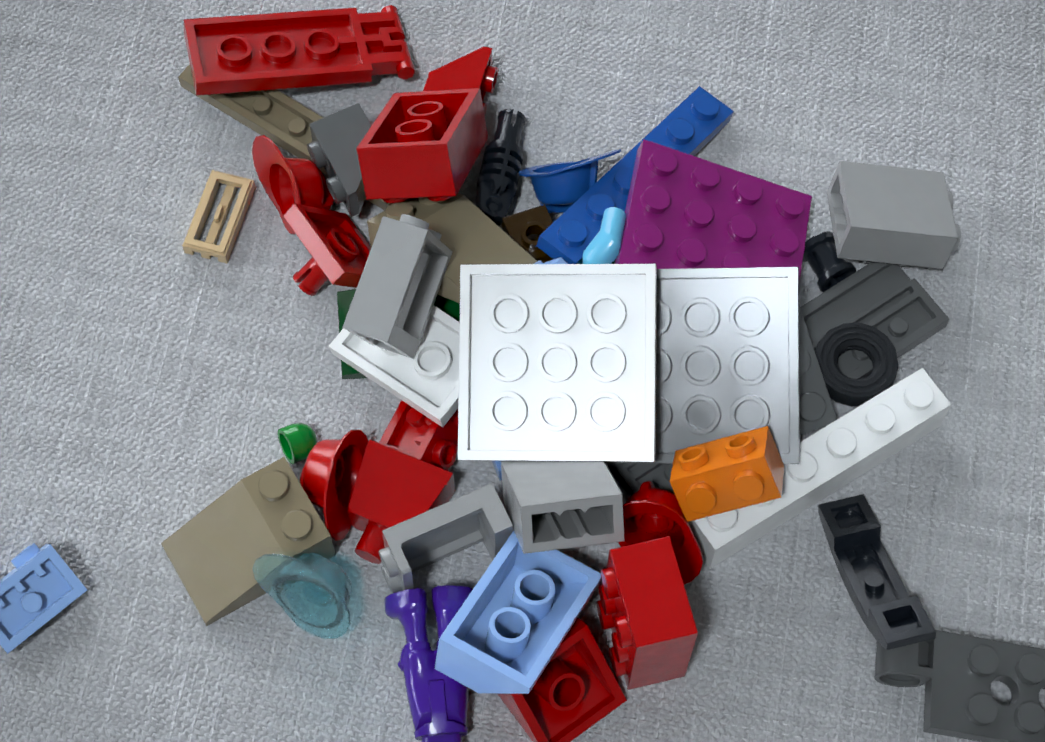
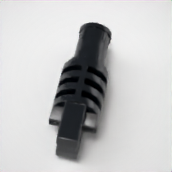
[476,109,526,226]

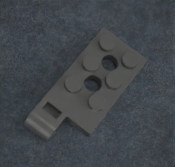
[874,630,1045,742]

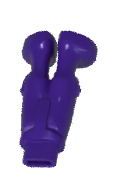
[384,585,473,742]

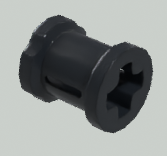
[803,231,856,292]

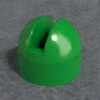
[278,423,317,464]

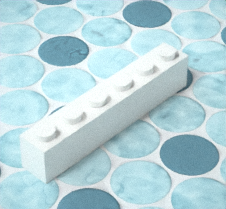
[689,368,951,569]

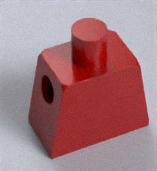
[348,439,455,564]

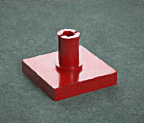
[283,203,371,296]

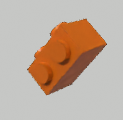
[669,426,784,522]

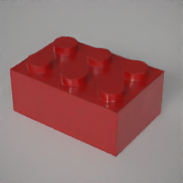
[356,88,488,203]
[596,536,698,690]

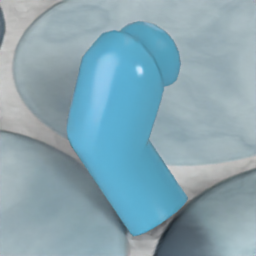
[582,207,626,264]

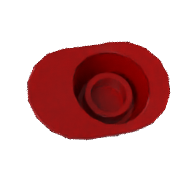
[252,135,333,234]
[300,430,368,541]
[618,481,703,584]

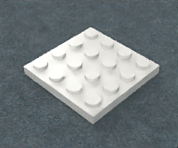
[458,264,657,462]

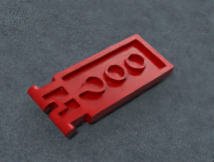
[184,5,415,96]

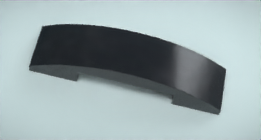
[818,494,936,650]

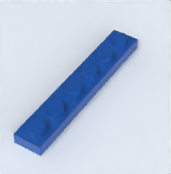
[536,86,734,264]

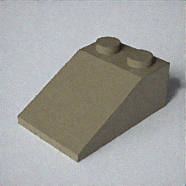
[367,193,537,303]
[161,457,335,626]

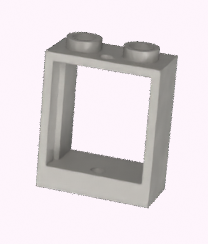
[342,214,453,359]

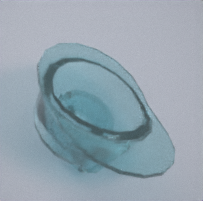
[252,553,352,639]

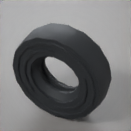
[815,322,899,407]

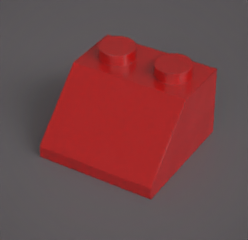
[498,618,627,742]

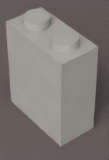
[827,161,961,269]
[501,460,624,554]

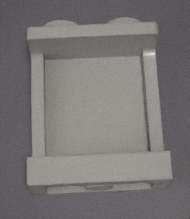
[378,483,513,594]

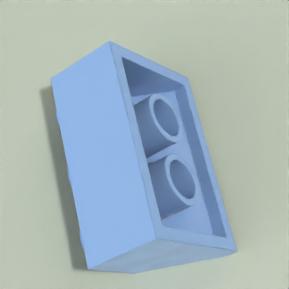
[434,531,602,694]

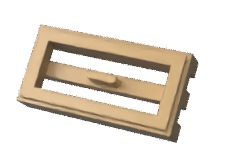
[182,170,256,264]

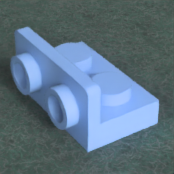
[0,543,87,654]

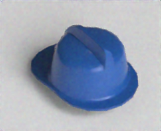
[518,149,621,213]

